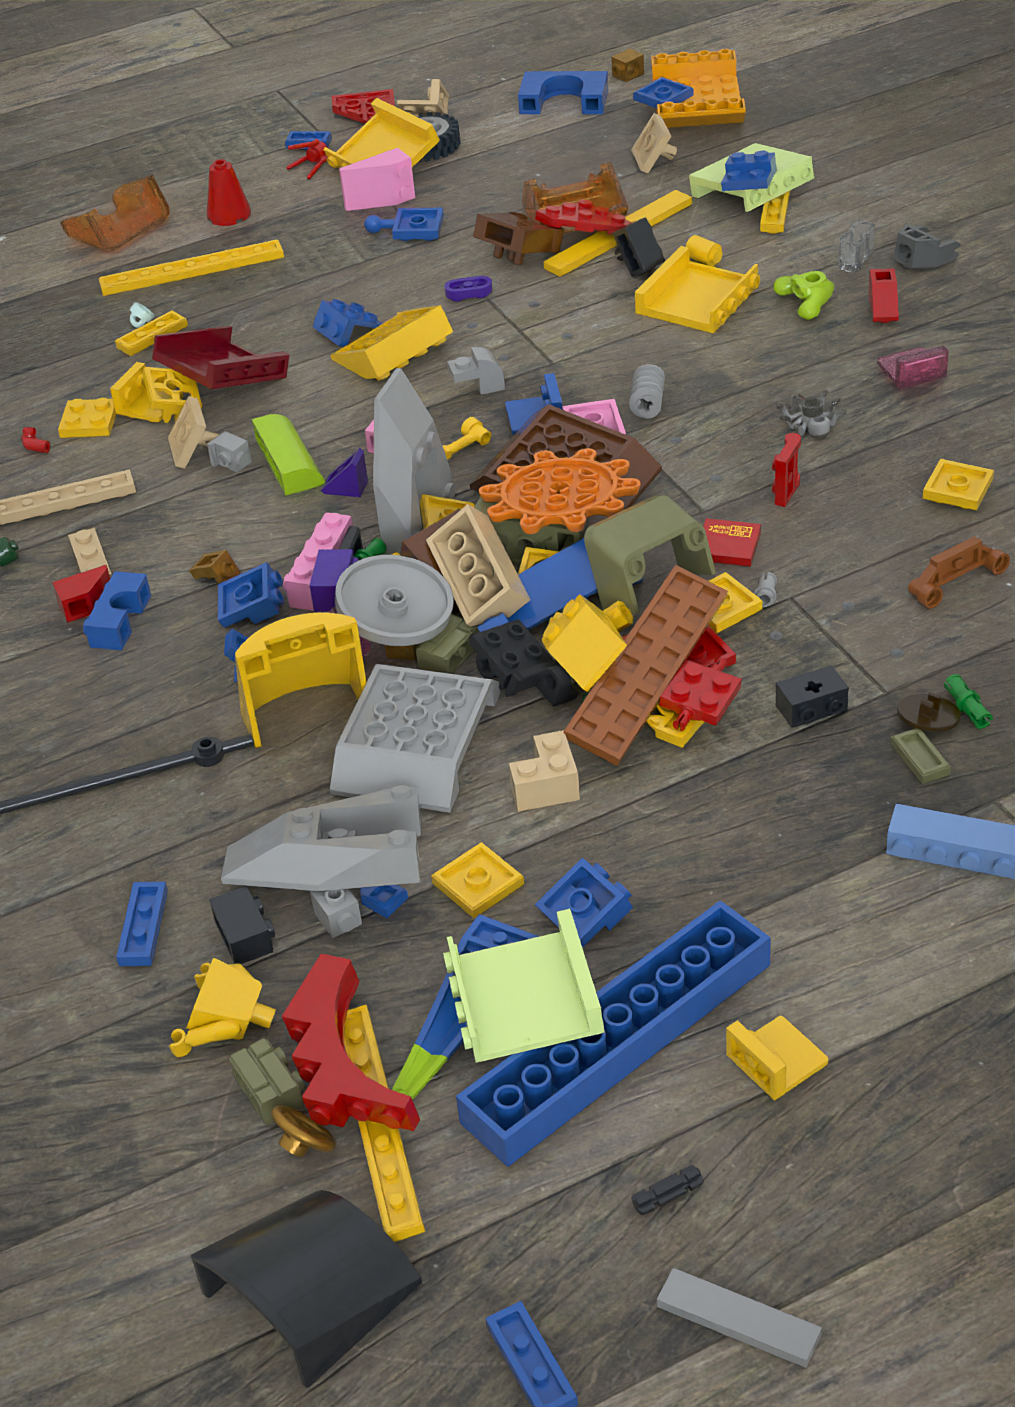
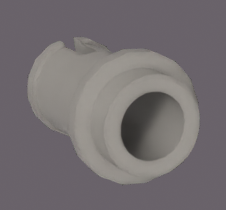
[754,572,777,607]

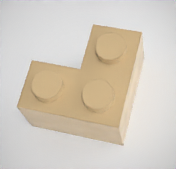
[509,730,580,812]

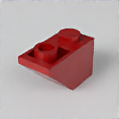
[868,268,899,323]
[52,565,110,623]

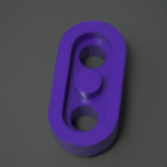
[444,276,493,301]

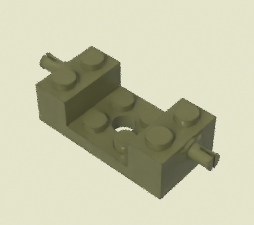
[474,497,590,567]

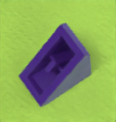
[320,448,368,497]

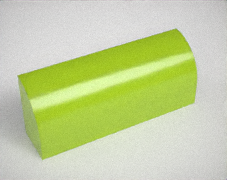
[252,414,325,496]

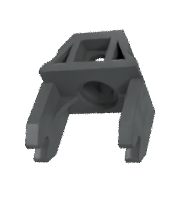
[893,223,961,269]

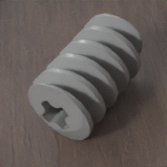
[629,364,665,419]

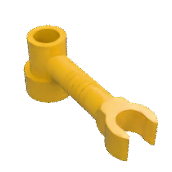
[443,417,492,460]

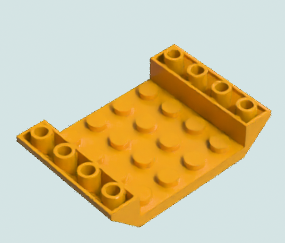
[651,49,746,128]

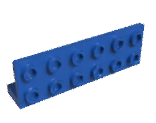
[477,538,598,632]

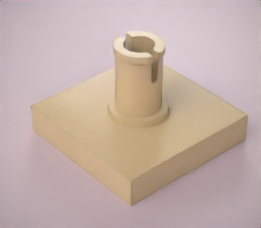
[631,113,677,173]
[168,396,219,469]

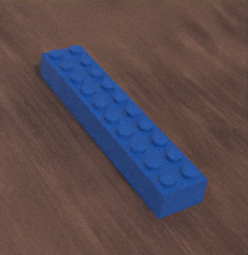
[456,900,771,1167]

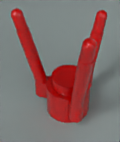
[286,139,328,179]

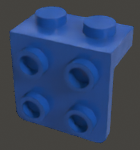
[312,299,383,347]

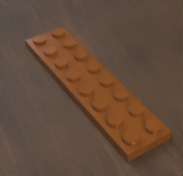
[564,565,728,766]

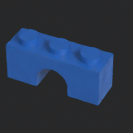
[83,571,151,650]

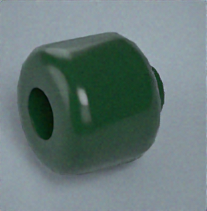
[0,536,19,567]

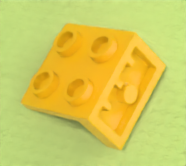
[110,362,184,422]
[726,1016,828,1101]

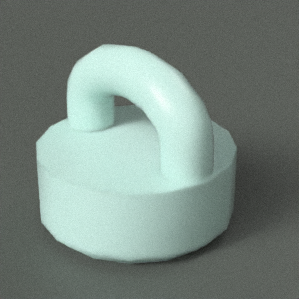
[130,302,154,328]

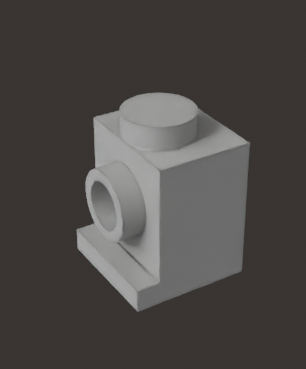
[207,431,252,473]

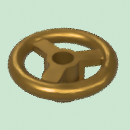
[271,1105,336,1157]

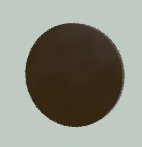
[897,692,961,731]

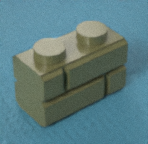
[416,615,479,674]
[229,1038,305,1125]

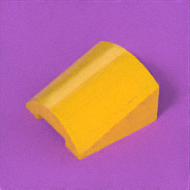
[235,613,367,748]

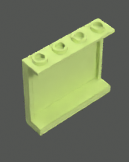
[689,143,814,212]

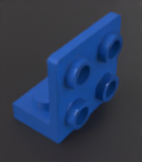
[505,373,563,435]

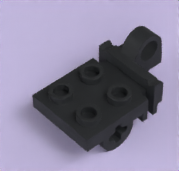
[469,619,578,707]

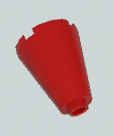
[206,159,251,226]

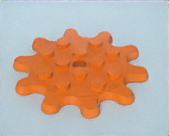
[479,448,641,534]

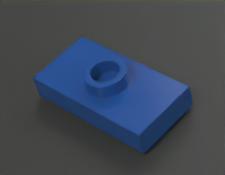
[285,131,332,150]

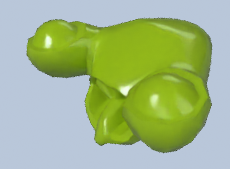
[773,271,834,320]

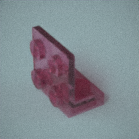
[877,345,949,389]

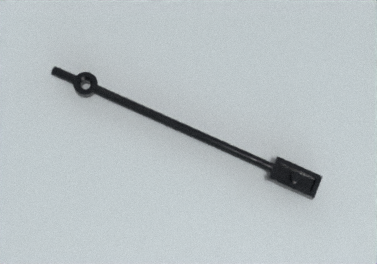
[0,734,254,814]

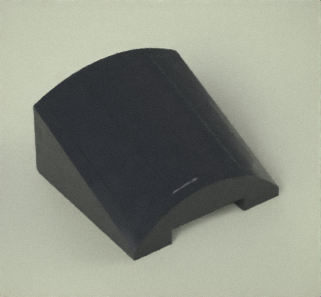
[191,1190,422,1388]

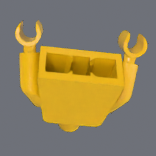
[169,958,276,1057]

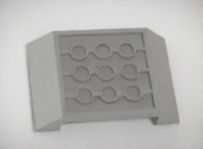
[330,664,501,813]

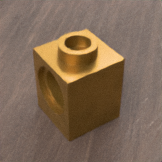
[611,48,644,82]

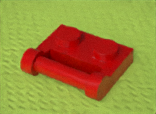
[772,433,801,507]

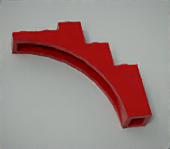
[282,954,420,1131]

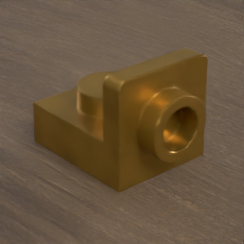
[189,550,240,584]

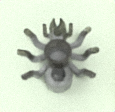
[776,390,846,437]

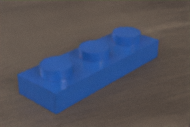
[116,882,168,966]
[485,1301,578,1407]

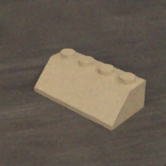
[426,504,531,627]

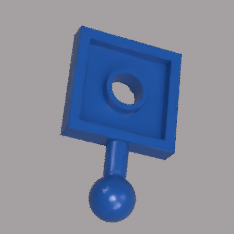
[364,207,444,241]

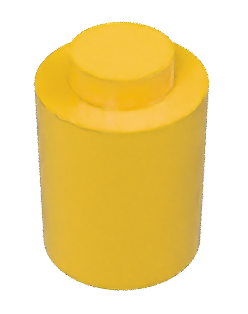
[685,235,723,266]

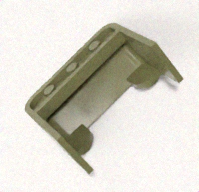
[584,495,716,614]

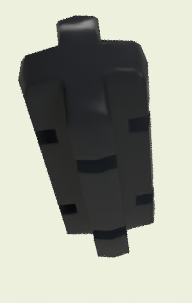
[631,1165,704,1215]

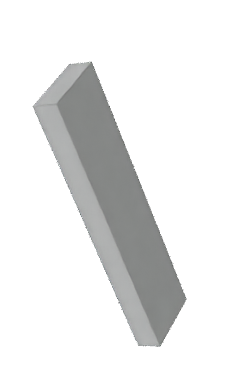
[657,1268,822,1368]

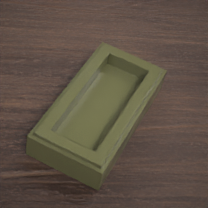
[891,728,951,784]

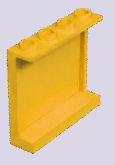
[323,98,440,169]
[635,246,760,333]

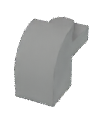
[447,347,505,395]

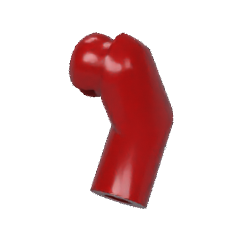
[21,427,51,453]

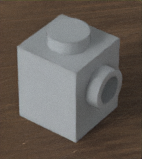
[310,889,362,938]

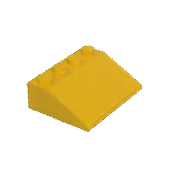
[330,305,453,381]

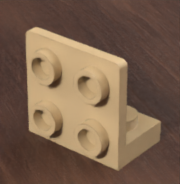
[397,79,449,117]

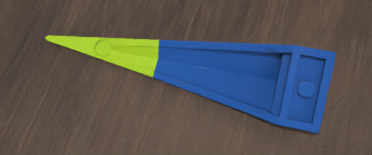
[392,914,539,1100]

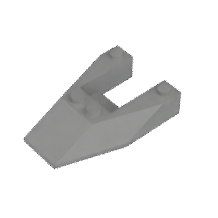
[373,368,456,555]
[221,785,422,891]

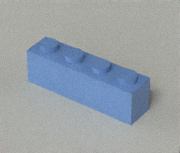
[886,804,1015,879]

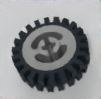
[418,112,461,162]

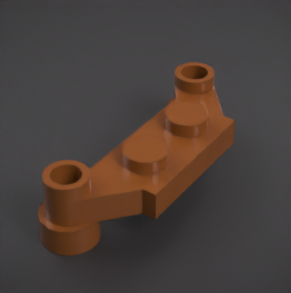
[908,536,1010,609]

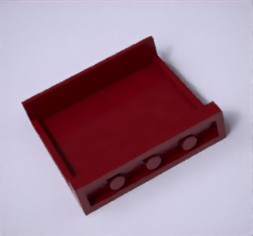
[152,326,290,389]

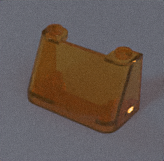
[522,162,629,234]
[60,175,170,252]

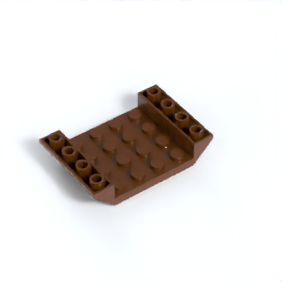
[469,404,662,526]

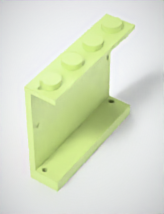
[443,909,605,1063]

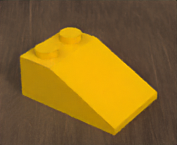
[541,594,627,692]

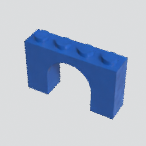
[518,71,608,114]

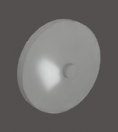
[335,555,453,646]

